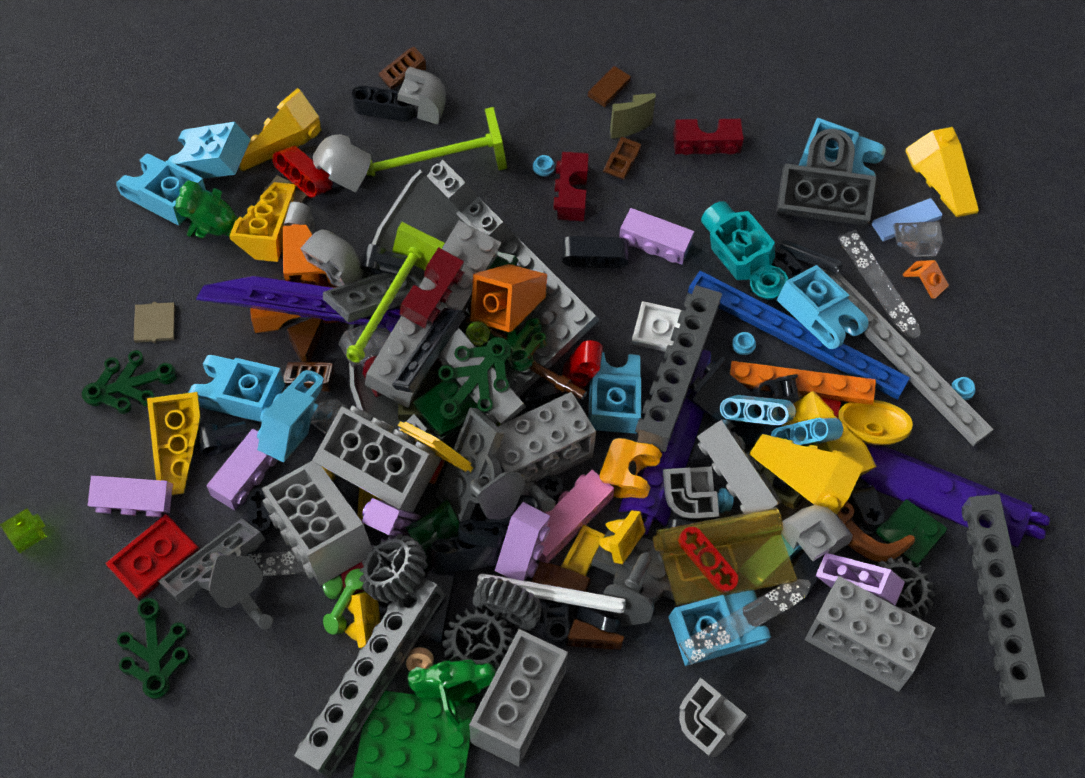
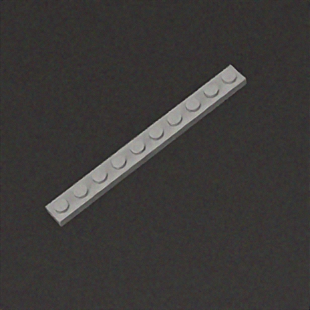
[822,269,993,447]

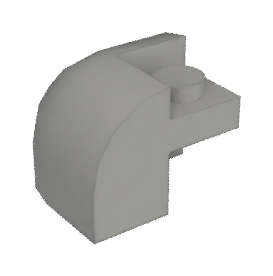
[398,67,446,124]
[312,134,371,193]
[300,229,363,287]
[663,466,719,518]
[778,505,853,561]
[679,678,748,757]

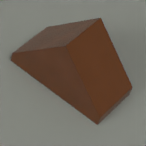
[287,318,325,362]

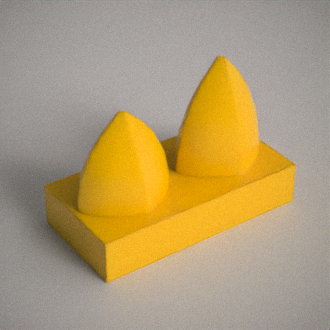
[599,510,645,564]
[345,591,381,648]

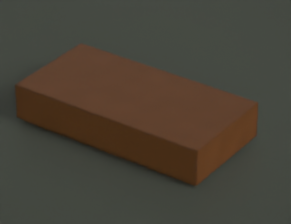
[588,66,631,107]

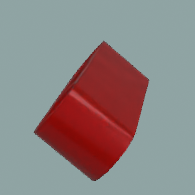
[273,146,333,197]
[562,340,603,392]

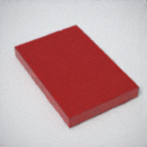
[105,514,199,601]

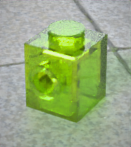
[0,508,46,553]

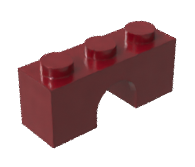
[673,119,743,155]
[553,152,589,221]
[399,247,465,329]

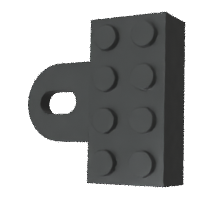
[776,129,876,226]

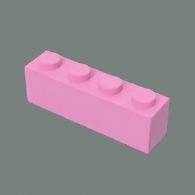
[538,470,614,563]

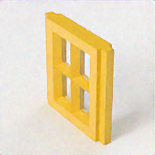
[398,421,473,472]

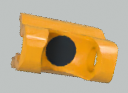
[599,438,662,498]

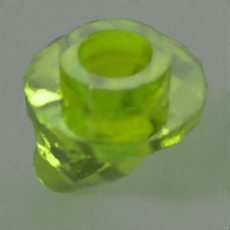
[465,321,490,347]

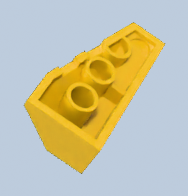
[239,88,321,171]
[905,127,979,217]
[230,182,296,262]
[794,391,877,477]
[147,392,201,495]
[749,434,864,515]

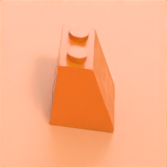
[283,224,335,288]
[470,264,547,332]

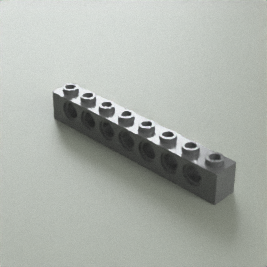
[635,285,722,453]
[962,494,1045,705]
[294,577,446,778]

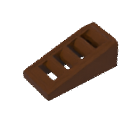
[379,46,426,89]
[283,362,335,392]
[567,620,624,650]

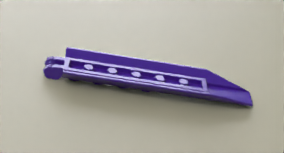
[196,276,401,332]
[619,350,711,535]
[860,443,1050,547]

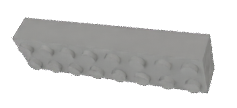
[365,220,501,408]

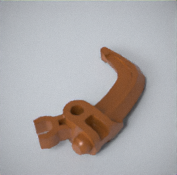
[837,501,915,562]

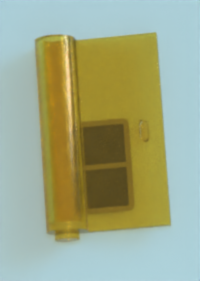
[653,507,797,605]

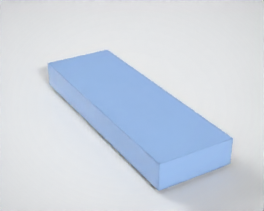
[872,198,943,241]

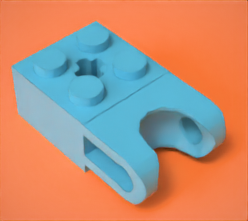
[799,117,886,176]
[168,122,251,179]
[116,154,206,226]
[777,265,869,349]
[588,352,641,434]
[188,355,285,422]
[257,370,324,463]
[669,589,771,666]

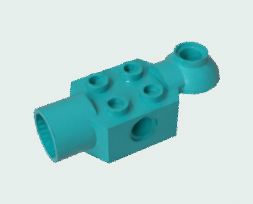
[701,201,788,300]

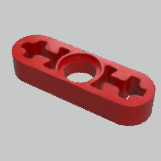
[678,527,738,593]

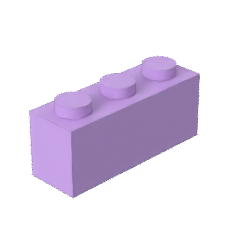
[619,208,694,265]
[207,429,278,511]
[88,476,173,517]
[362,498,421,536]
[495,502,550,581]
[816,553,905,606]

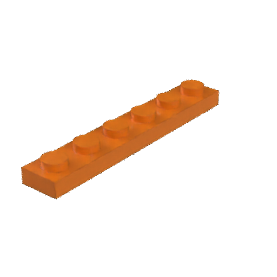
[730,361,876,405]

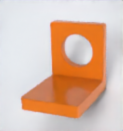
[903,260,949,299]

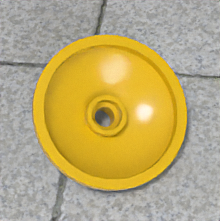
[838,400,913,445]

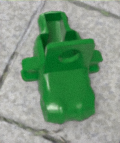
[175,181,238,238]
[408,660,497,727]

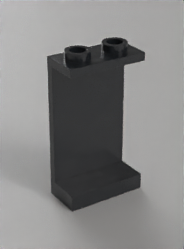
[688,357,786,450]

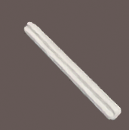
[477,574,626,613]

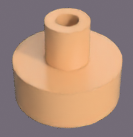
[406,647,434,671]

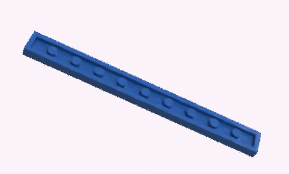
[688,271,910,400]

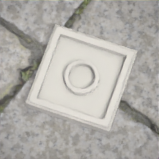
[631,301,681,352]

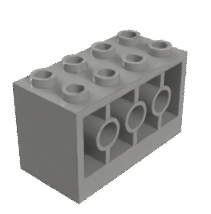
[495,392,596,483]
[312,406,442,512]
[262,461,373,586]
[805,576,935,692]
[469,629,568,767]

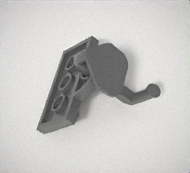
[435,408,555,522]
[159,518,273,630]
[591,529,698,626]

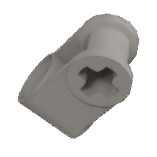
[284,202,315,235]

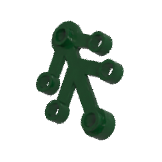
[479,318,548,371]
[438,338,511,420]
[82,350,177,414]
[117,598,190,699]

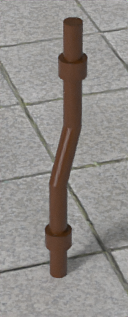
[466,314,587,400]

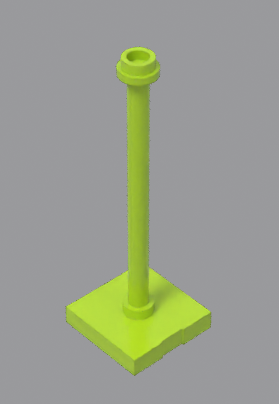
[367,107,507,177]
[346,222,445,363]

